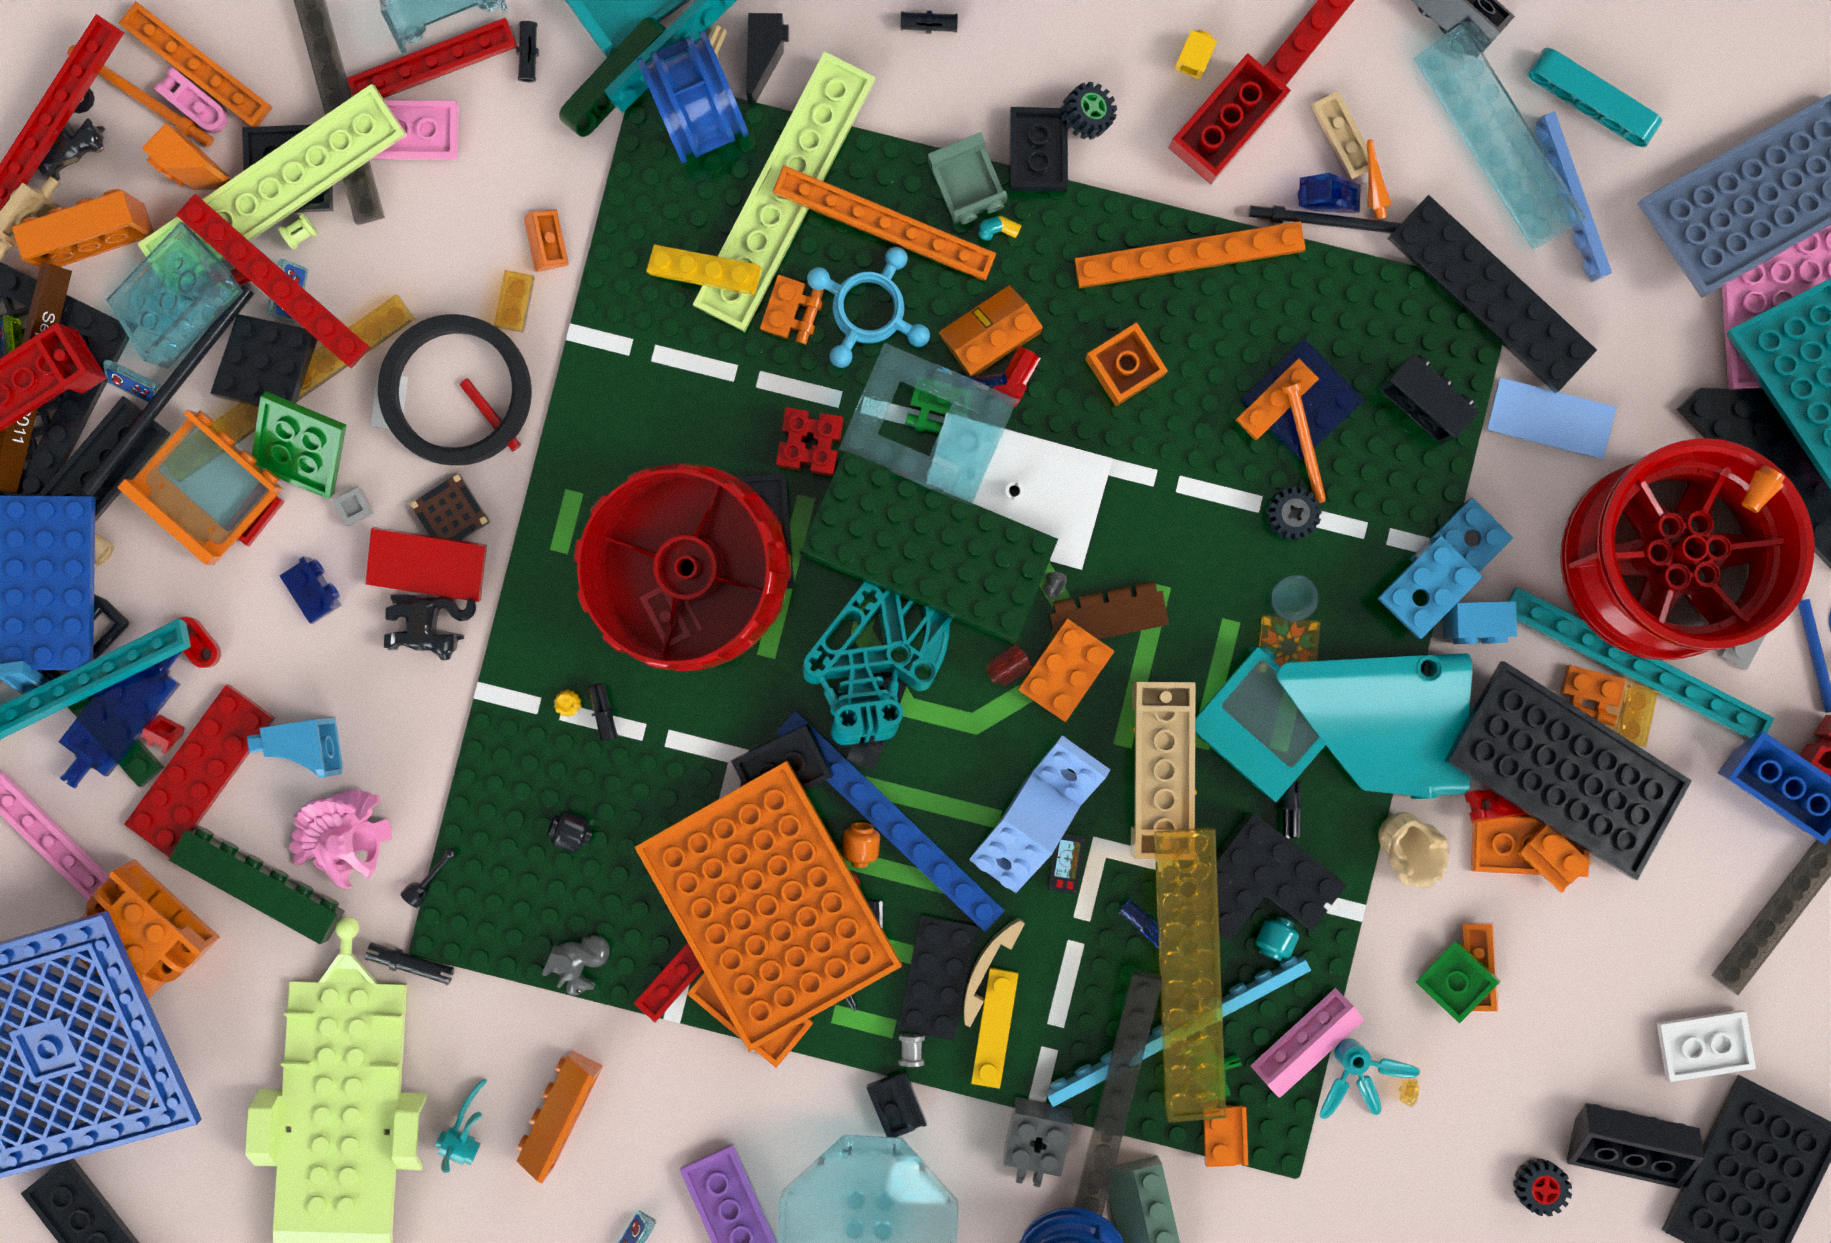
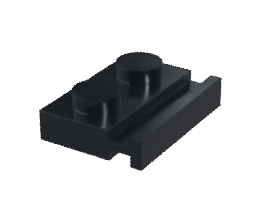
[867,1070,927,1140]

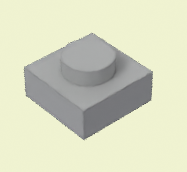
[333,487,374,526]

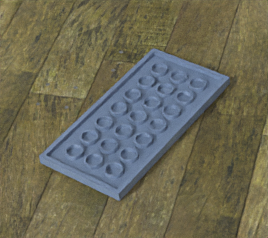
[1638,94,1831,298]

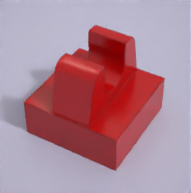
[141,715,185,754]

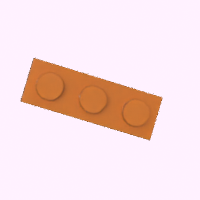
[1236,359,1319,441]
[1462,923,1499,1012]

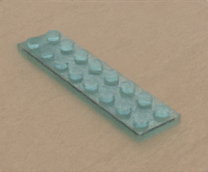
[1413,23,1586,251]

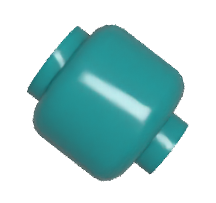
[1256,916,1299,962]

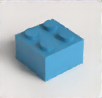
[1443,601,1517,645]

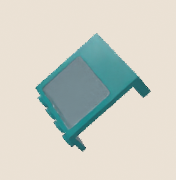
[1195,646,1326,802]

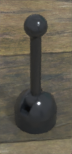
[400,848,457,908]

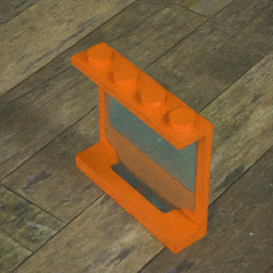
[117,410,283,565]

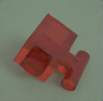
[986,644,1033,687]

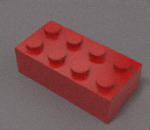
[1168,53,1291,185]

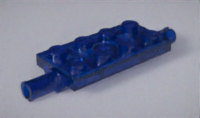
[58,651,183,788]

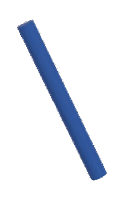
[1798,599,1831,713]

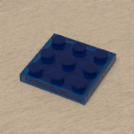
[1241,339,1364,461]

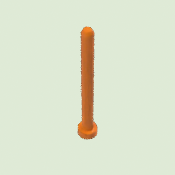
[1281,379,1326,503]

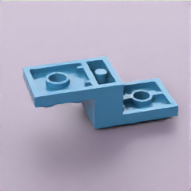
[1377,497,1513,639]

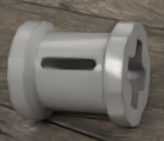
[898,1033,925,1067]

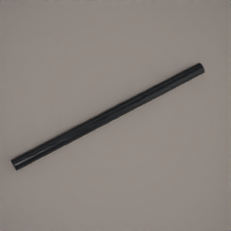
[80,285,254,497]

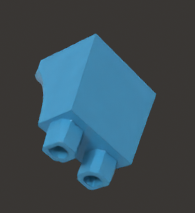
[247,718,343,778]

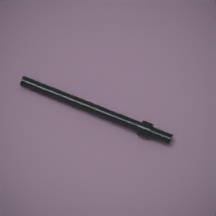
[1248,205,1401,233]

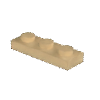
[1311,91,1368,181]

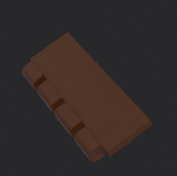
[1050,581,1169,639]

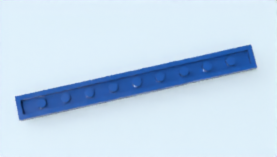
[776,711,1005,932]

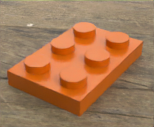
[1018,618,1115,722]

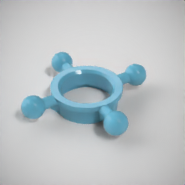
[807,247,930,368]

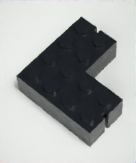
[1179,811,1347,942]

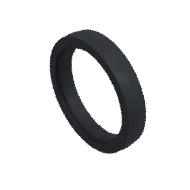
[378,314,532,466]

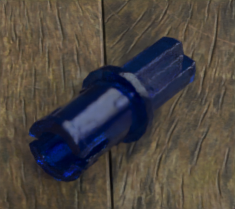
[1118,899,1171,949]

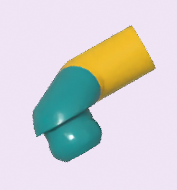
[978,216,1022,241]

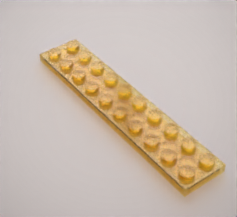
[1154,827,1226,1122]

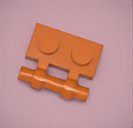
[760,275,824,345]
[1560,665,1626,726]

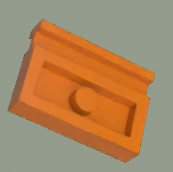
[1517,824,1591,893]
[1203,1105,1248,1167]

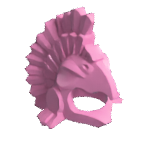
[289,789,392,889]

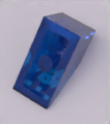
[1298,173,1361,213]

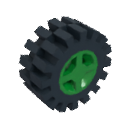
[1061,82,1117,140]

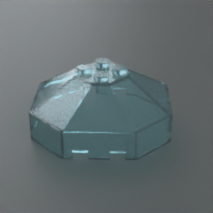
[777,1135,958,1243]

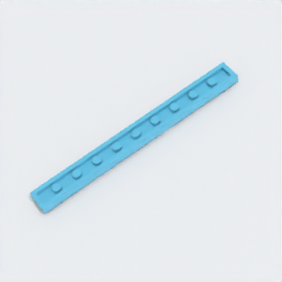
[1046,956,1311,1107]

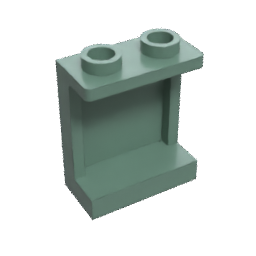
[928,132,1007,224]

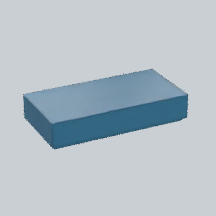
[0,661,49,694]

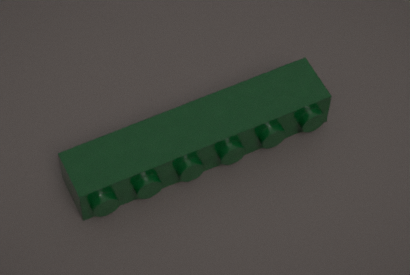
[168,827,345,944]

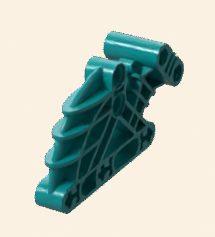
[802,582,953,745]

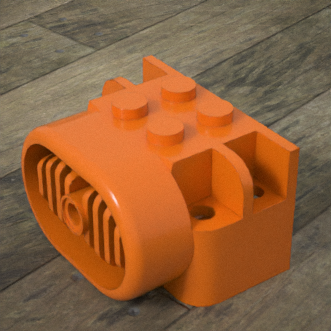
[79,859,220,1000]

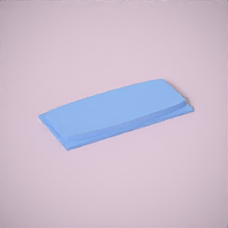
[1487,377,1617,459]

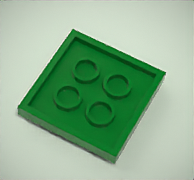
[252,391,347,499]

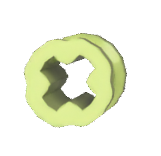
[279,213,318,250]

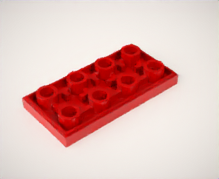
[365,527,487,602]

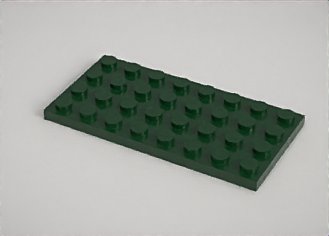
[800,450,1058,644]

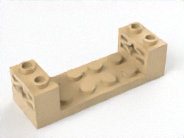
[1131,682,1195,860]

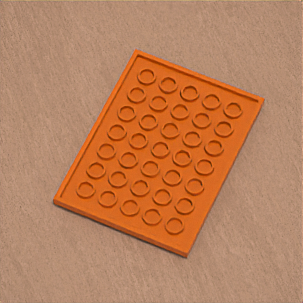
[635,760,902,1052]

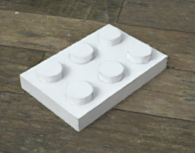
[1657,1010,1756,1082]

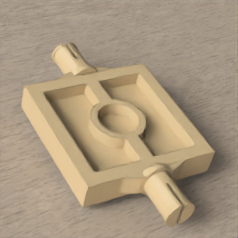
[0,176,61,261]

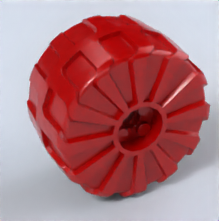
[574,463,791,671]

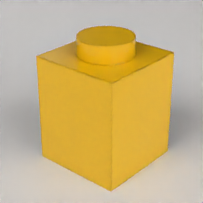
[1174,29,1218,80]

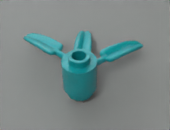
[1319,1038,1420,1119]
[435,1079,487,1173]

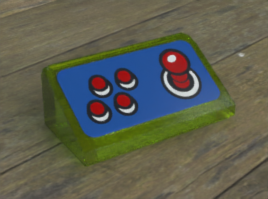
[0,315,23,357]

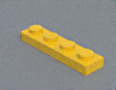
[646,245,762,295]

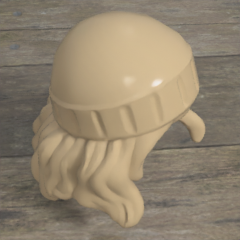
[1378,812,1450,889]

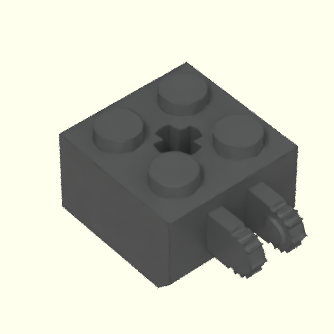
[1004,1097,1073,1187]

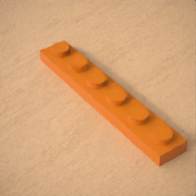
[118,1,273,127]

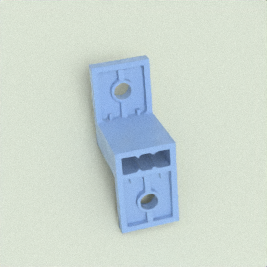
[969,736,1110,893]

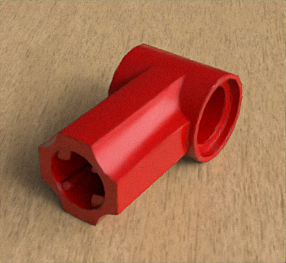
[990,347,1041,408]

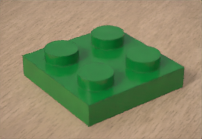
[1416,940,1501,1024]

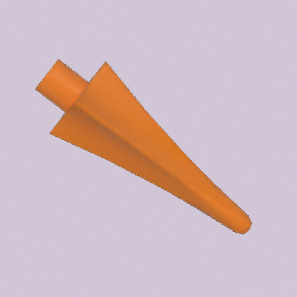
[1367,139,1392,219]

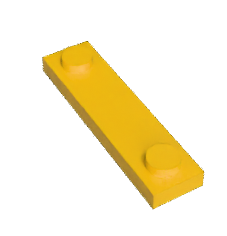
[971,968,1019,1089]

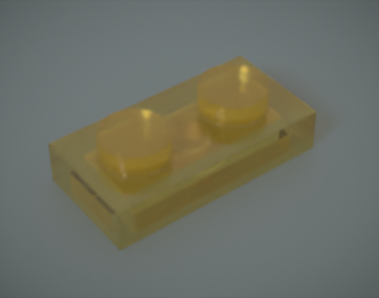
[494,270,535,333]
[1616,685,1658,747]

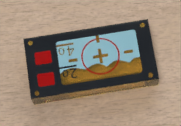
[1048,833,1086,894]

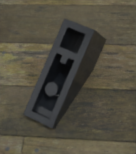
[746,13,789,106]

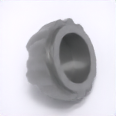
[1042,572,1067,599]

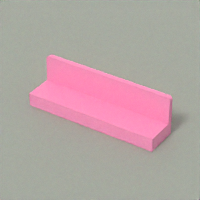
[1250,988,1364,1097]

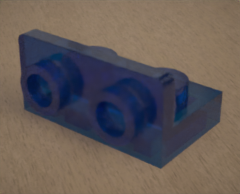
[279,556,342,624]

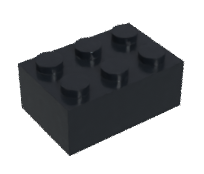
[1377,353,1479,445]

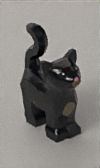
[38,88,105,181]
[384,595,476,661]

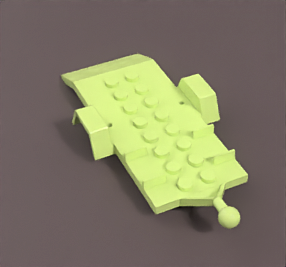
[245,917,427,1243]

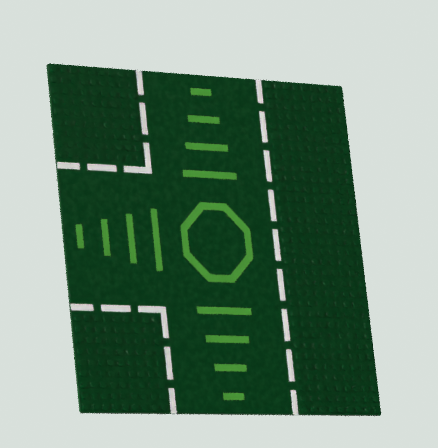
[409,87,1502,1179]

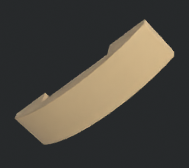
[964,918,1025,1027]

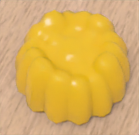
[554,689,581,717]

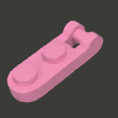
[153,66,228,133]

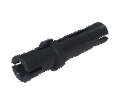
[365,942,455,986]

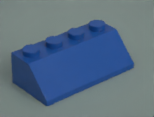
[1717,730,1831,844]

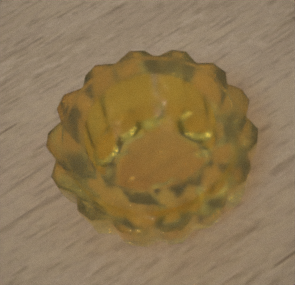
[1399,1079,1419,1107]

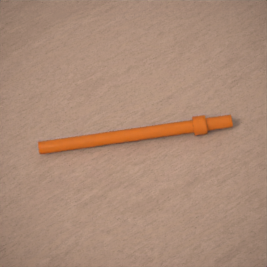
[67,45,214,147]

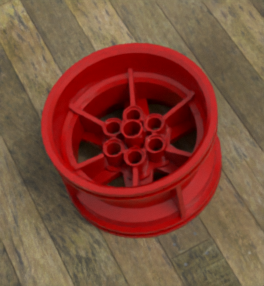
[1560,438,1815,660]

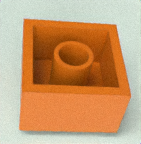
[1085,322,1168,407]

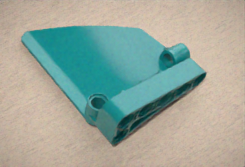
[1276,653,1473,799]

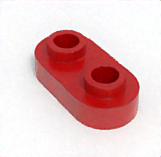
[179,617,221,668]

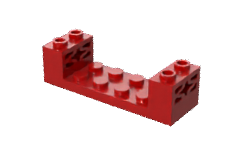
[0,323,107,432]

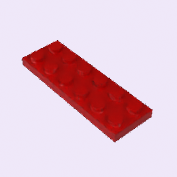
[124,685,275,858]

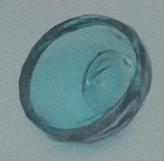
[1271,575,1318,622]

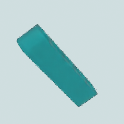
[1528,48,1663,147]

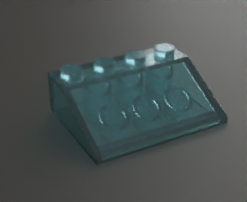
[106,222,243,369]

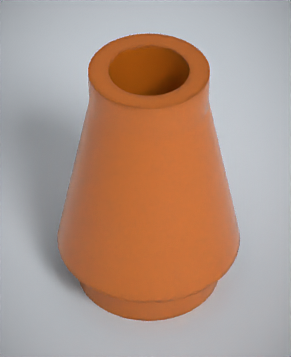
[1741,466,1785,513]

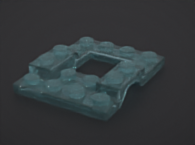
[839,343,1017,506]

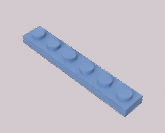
[1535,111,1612,282]

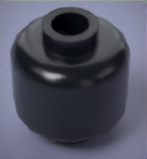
[547,810,593,852]

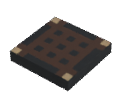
[410,474,490,541]

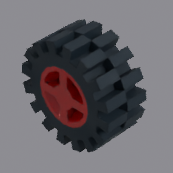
[1513,1158,1572,1217]

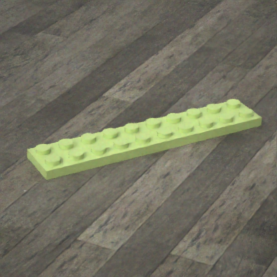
[693,51,875,332]
[138,84,407,293]

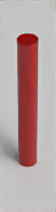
[459,378,521,452]

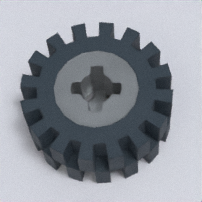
[1266,487,1322,540]

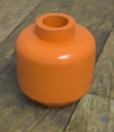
[842,822,880,868]

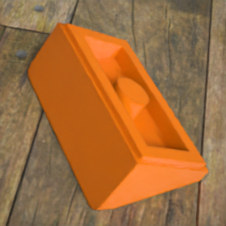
[524,209,569,272]

